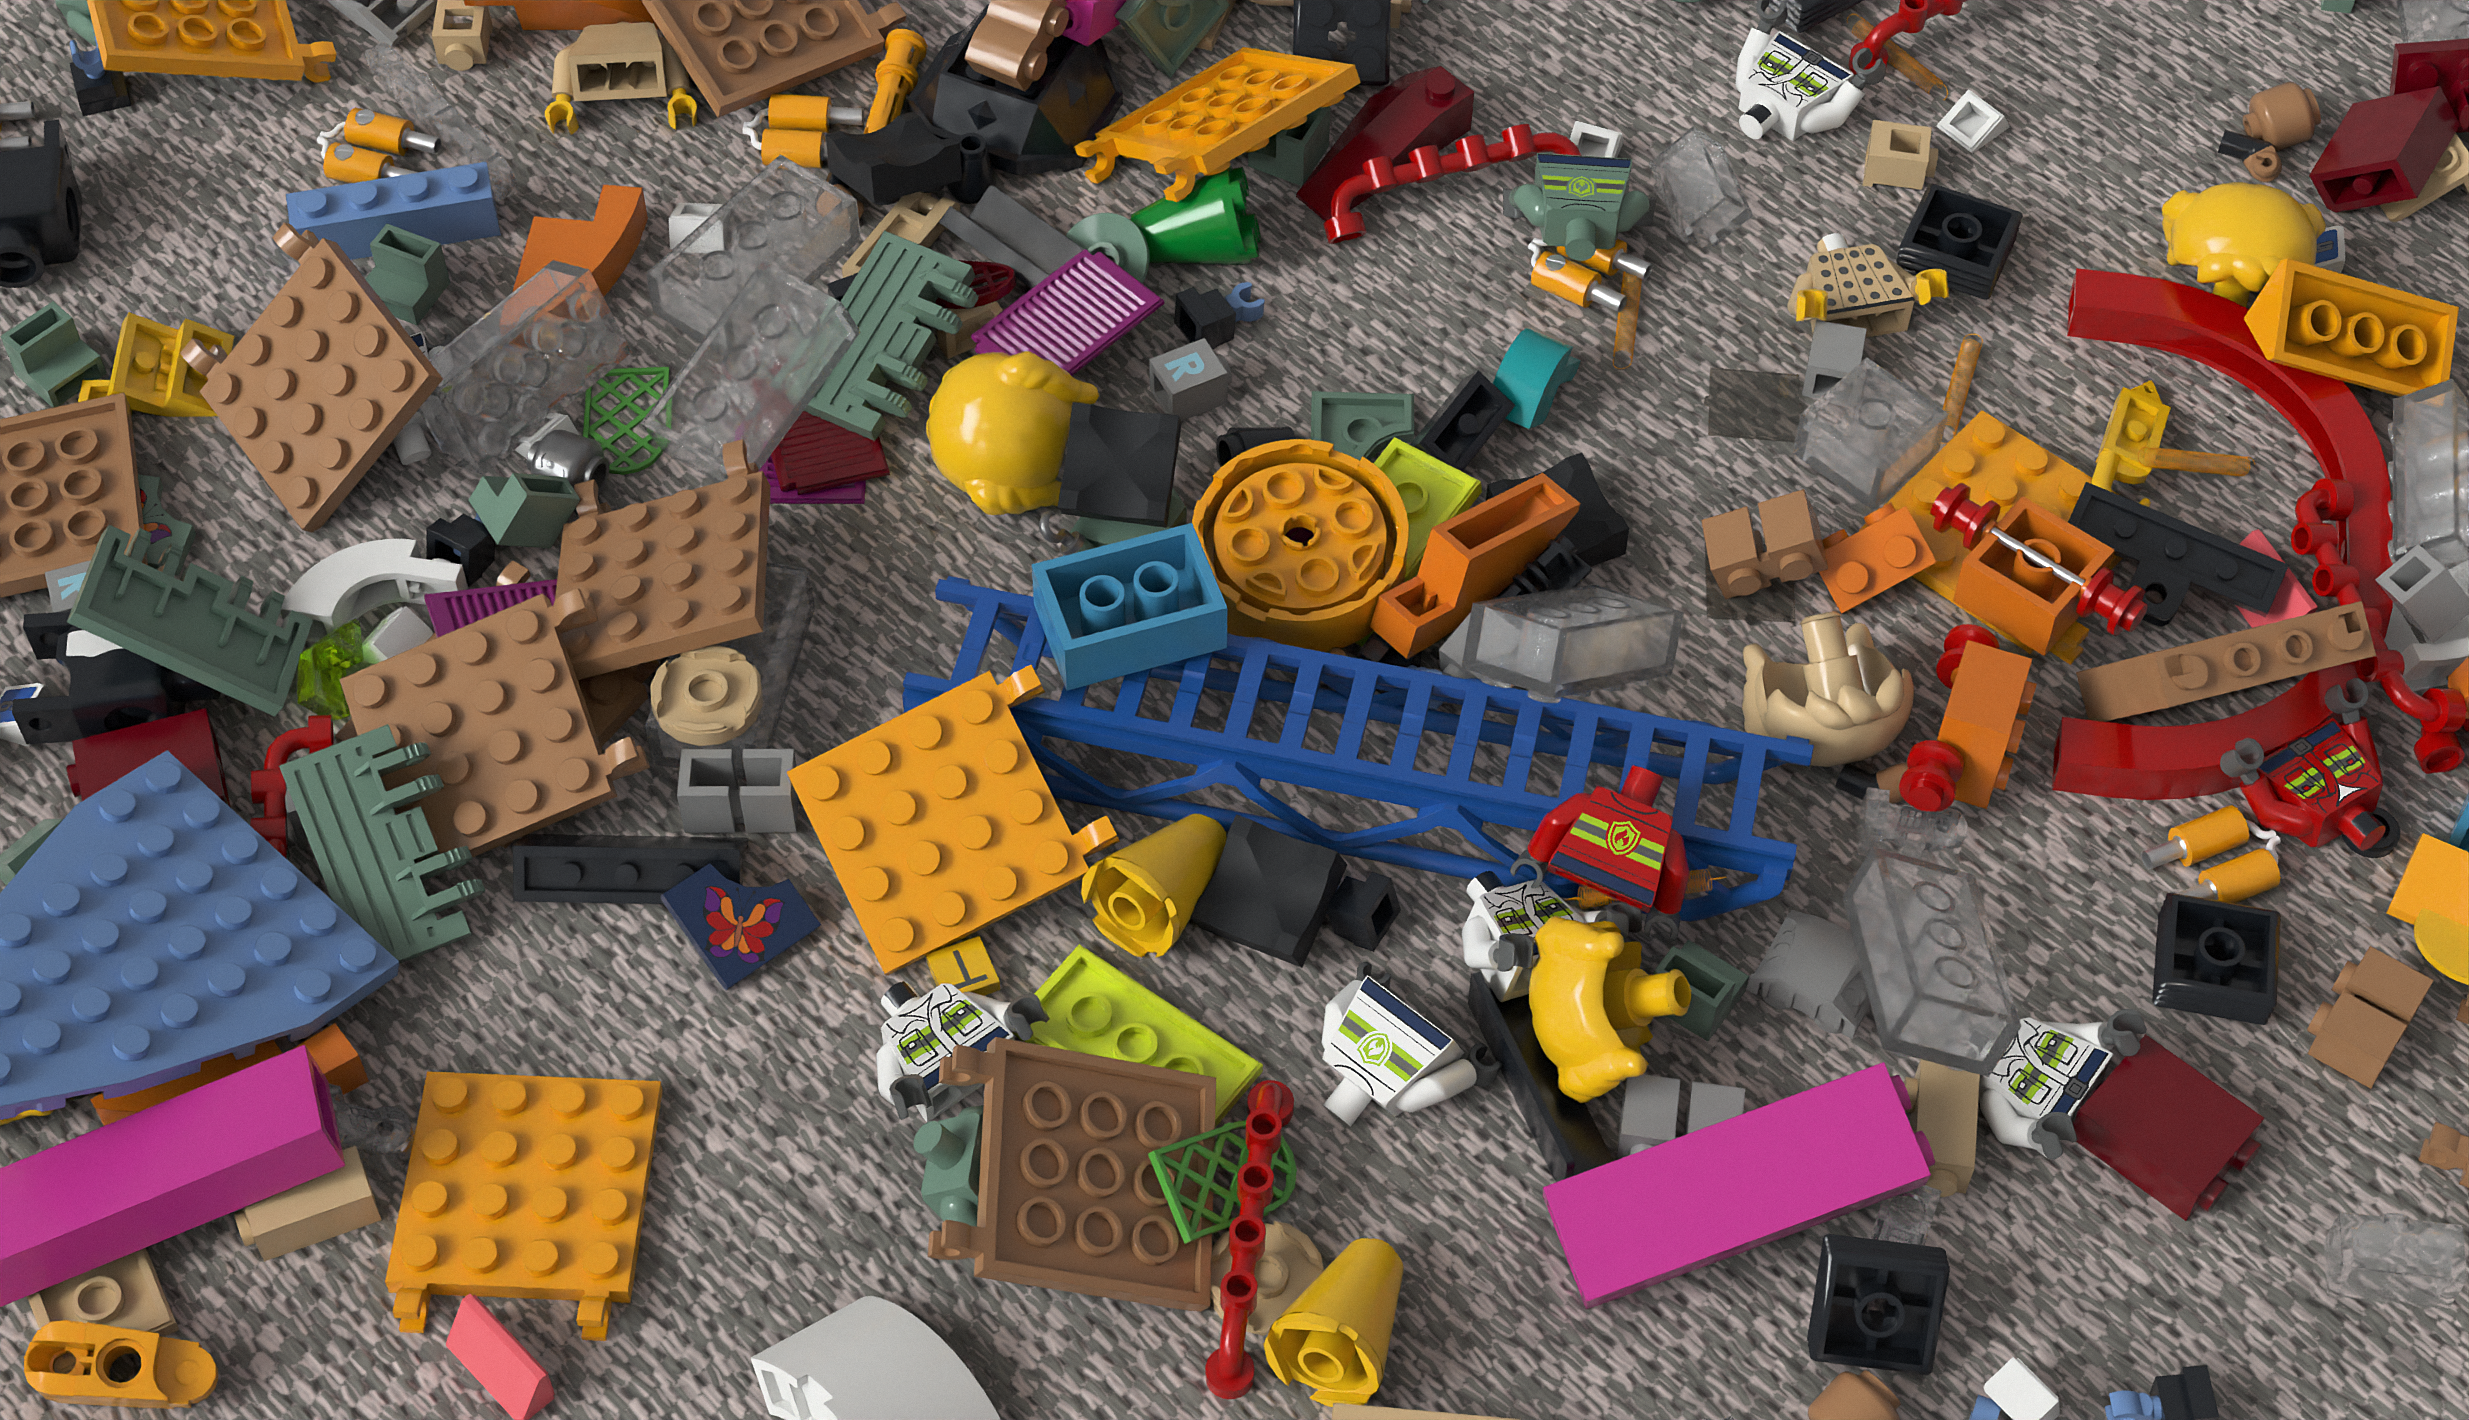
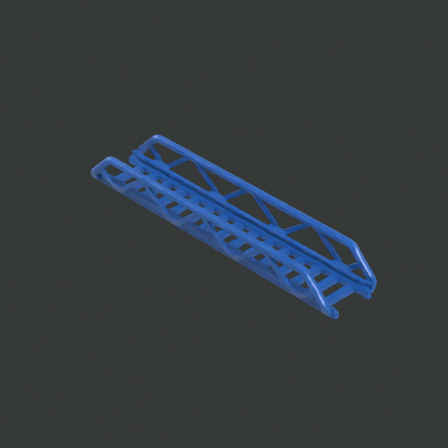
[902,576,1814,922]

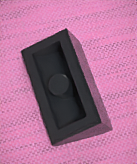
[1410,370,1516,472]

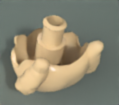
[1742,611,1914,767]

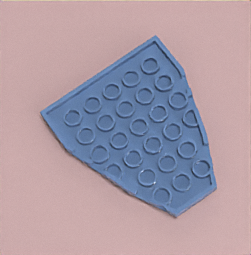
[0,750,399,1120]

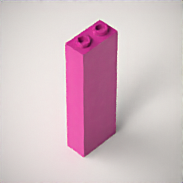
[0,1045,345,1307]
[1543,1062,1935,1309]

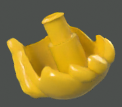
[2162,182,2326,307]
[926,351,1099,515]
[1529,916,1691,1103]

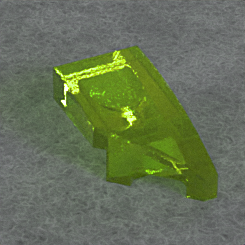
[297,619,364,720]

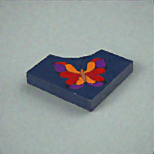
[660,863,821,991]

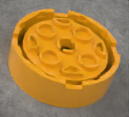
[1192,439,1409,652]

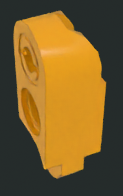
[24,1320,218,1409]

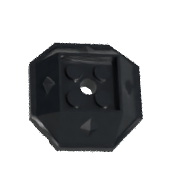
[907,4,1123,175]

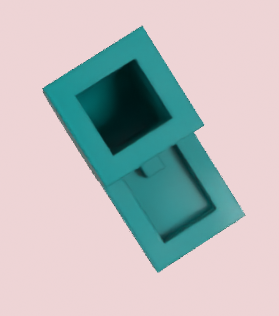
[1493,328,1581,429]

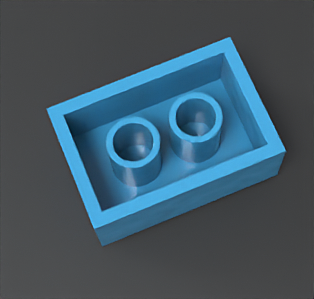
[1031,523,1228,691]

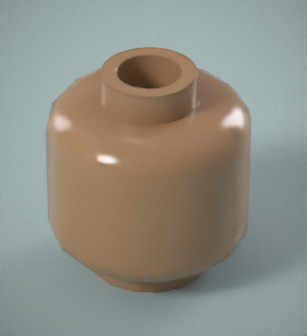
[2243,81,2321,152]
[1808,1370,1901,1420]

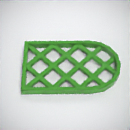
[582,367,670,475]
[1148,1120,1297,1244]

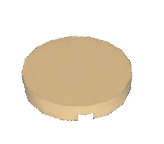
[650,644,763,746]
[1210,1221,1323,1335]

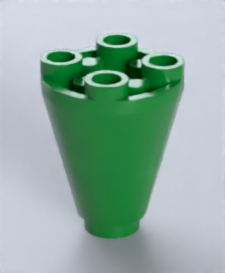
[1129,166,1262,265]

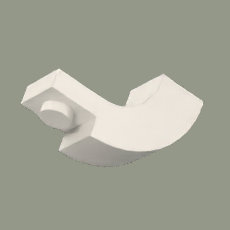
[280,539,468,646]

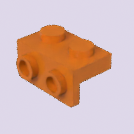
[1819,502,1937,614]

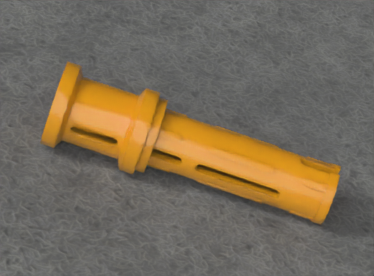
[863,29,928,134]

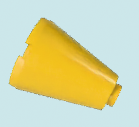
[1081,813,1227,958]
[1264,1238,1404,1407]

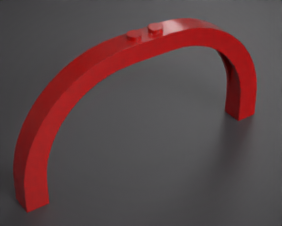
[2052,268,2400,800]

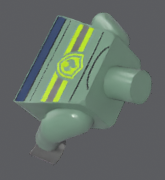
[1503,153,1657,261]

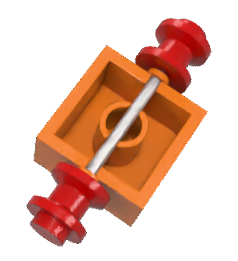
[1930,483,2148,656]
[1899,624,2037,812]

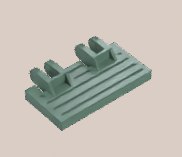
[783,230,979,441]
[67,524,313,717]
[279,724,485,964]

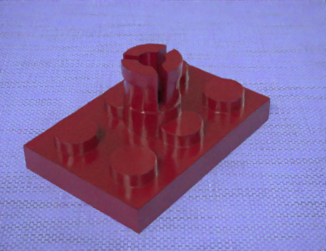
[2389,38,2469,133]

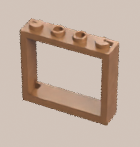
[2076,601,2376,722]

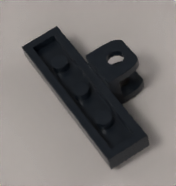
[2068,482,2289,627]

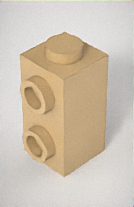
[1903,1056,1980,1197]
[234,1146,382,1262]

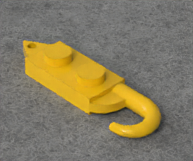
[2091,380,2171,507]

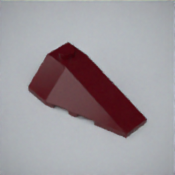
[1296,66,1474,221]

